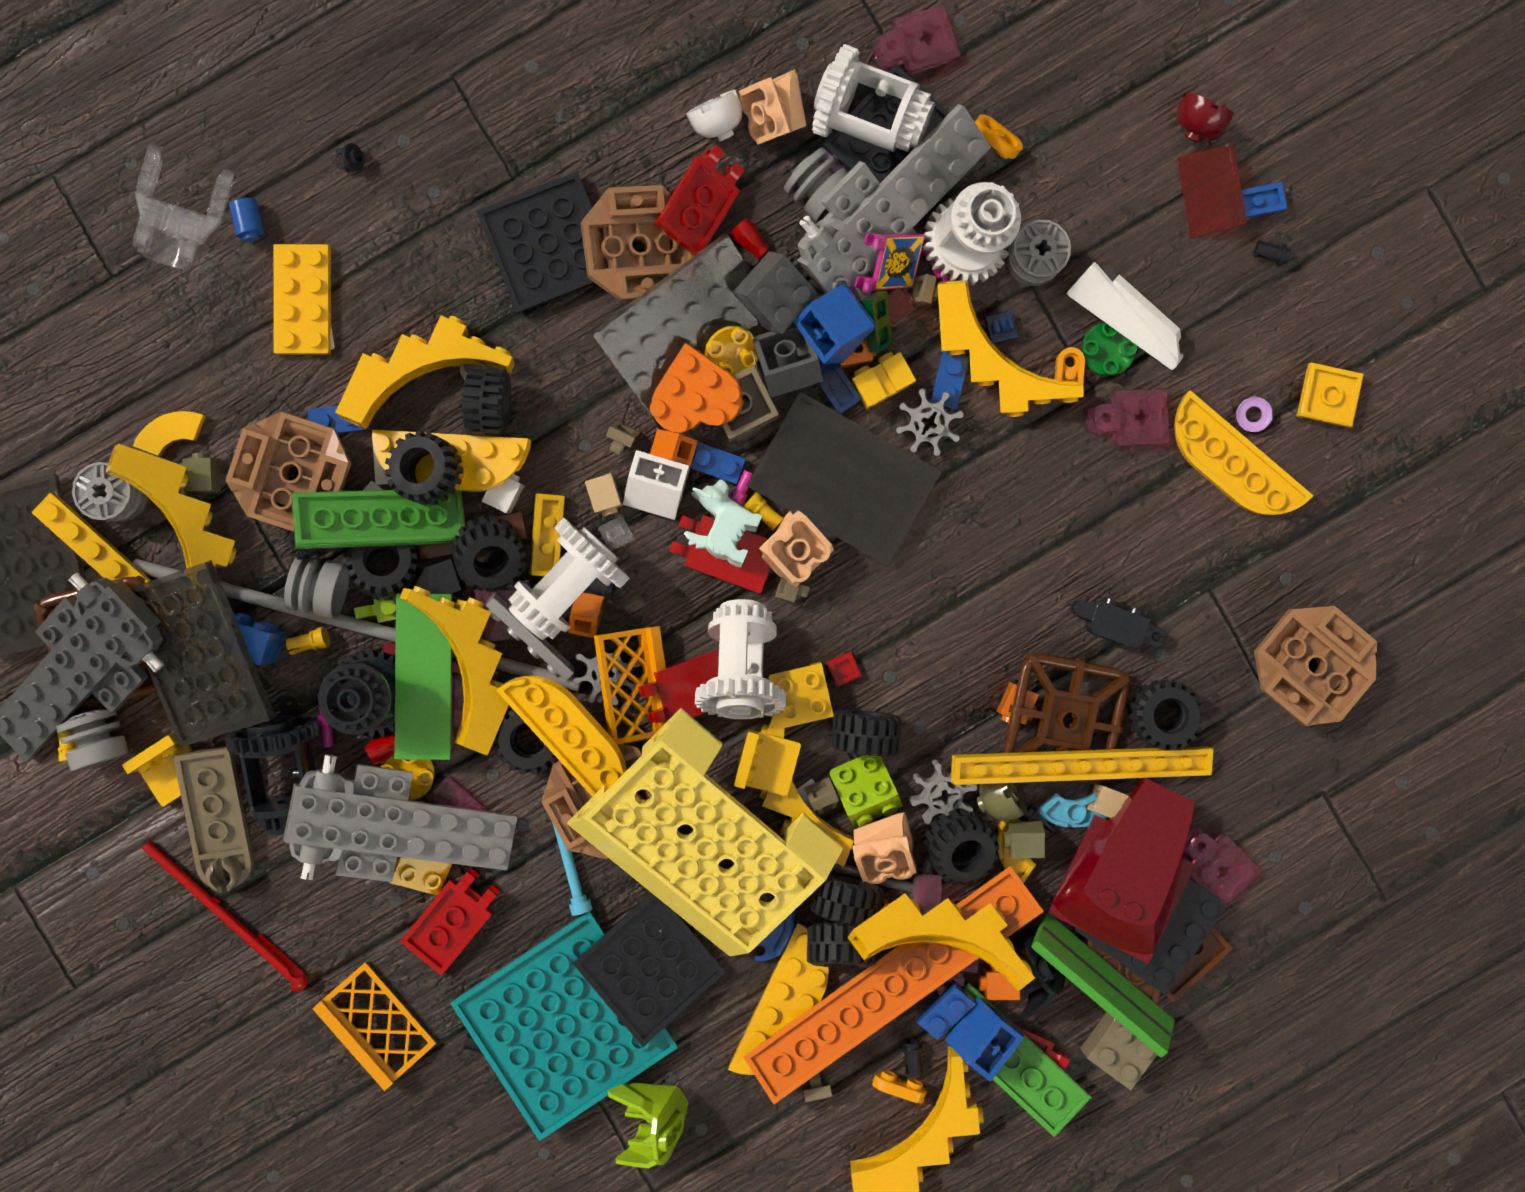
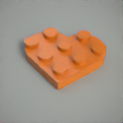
[650,343,744,433]

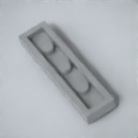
[486,592,574,680]

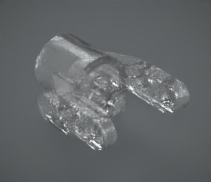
[133,143,235,271]

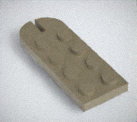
[173,747,254,893]

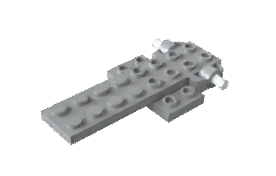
[797,104,991,302]
[283,755,517,882]

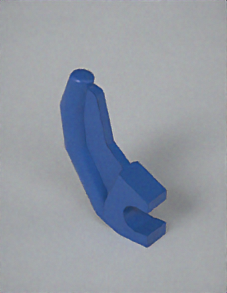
[755,911,795,961]

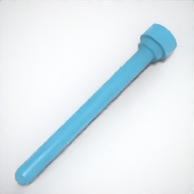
[552,822,593,916]

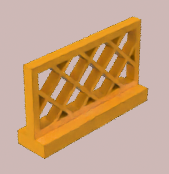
[594,626,669,745]
[313,962,437,1091]

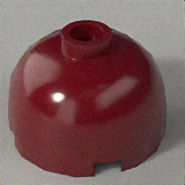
[1177,92,1235,143]

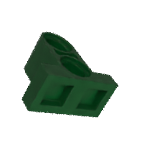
[861,290,893,353]

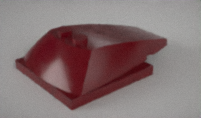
[1047,778,1196,964]

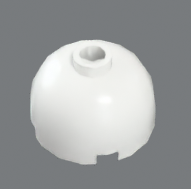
[686,89,742,141]

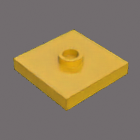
[1297,363,1364,428]

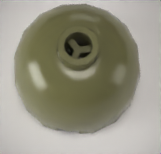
[977,783,1027,821]

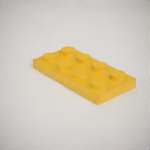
[274,244,331,355]

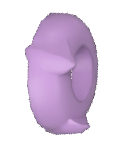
[1236,396,1272,432]

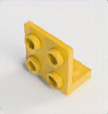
[769,662,834,728]
[734,729,801,796]
[122,732,192,806]
[389,857,452,895]

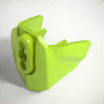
[608,1083,689,1168]

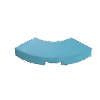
[1039,792,1108,827]

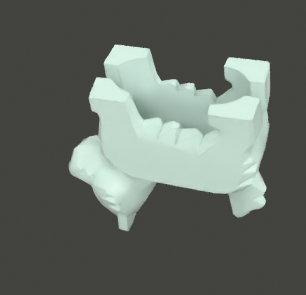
[684,479,762,568]

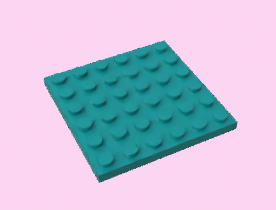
[450,911,678,1141]

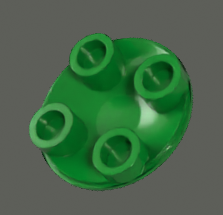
[1081,323,1137,376]

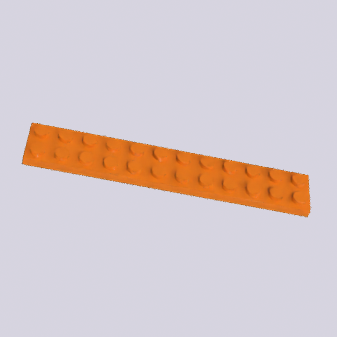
[744,866,1044,1104]

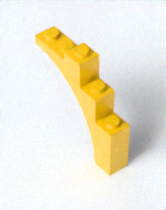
[938,280,1084,417]
[335,316,515,429]
[105,444,237,616]
[400,586,509,756]
[738,713,854,866]
[847,893,1035,991]
[850,1047,984,1192]

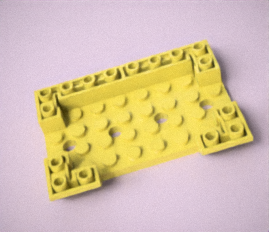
[567,708,843,956]

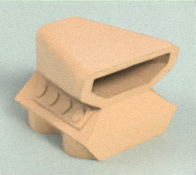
[739,69,806,145]
[759,510,834,588]
[853,812,917,884]

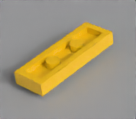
[529,493,565,576]

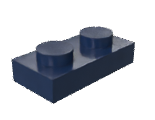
[817,361,862,415]

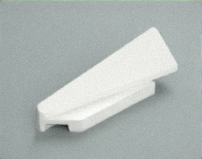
[1067,262,1183,370]

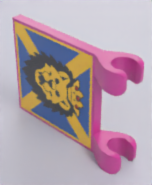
[855,233,925,293]

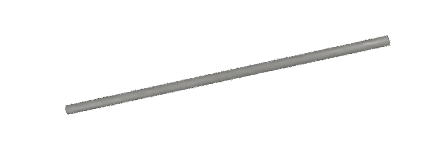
[133,559,581,691]

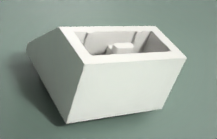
[623,450,690,520]

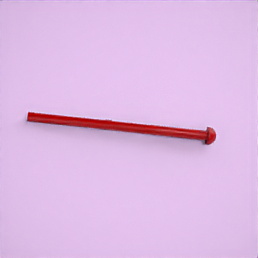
[142,841,308,992]

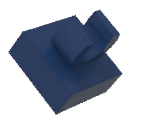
[984,311,1018,344]

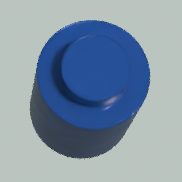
[229,198,264,242]

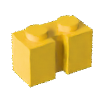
[851,352,916,410]

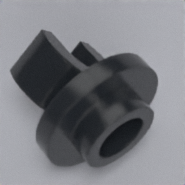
[336,143,364,172]

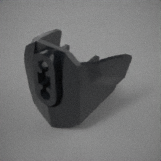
[978,925,1066,1021]

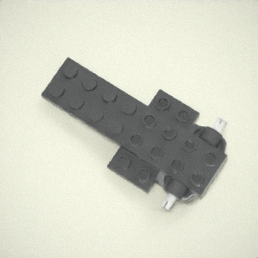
[0,573,164,762]

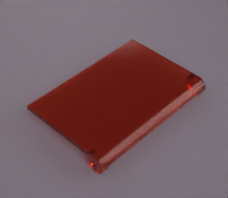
[1177,143,1247,238]

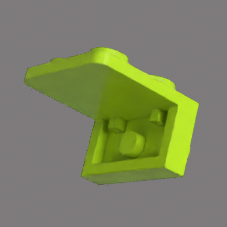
[830,755,902,828]

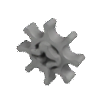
[896,388,964,456]
[573,641,640,705]
[909,759,977,824]

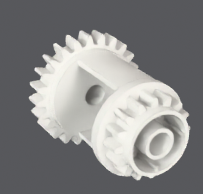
[812,44,935,152]
[923,182,1021,285]
[508,517,630,640]
[695,599,786,719]

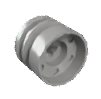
[784,147,848,223]
[1006,220,1071,286]
[72,462,148,522]
[284,557,350,620]
[56,709,130,771]

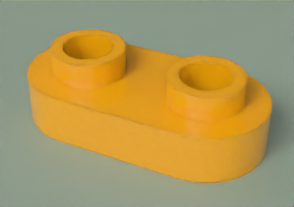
[975,115,1023,159]
[1055,347,1085,403]
[872,1070,927,1103]

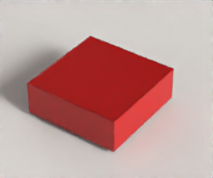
[826,651,862,687]

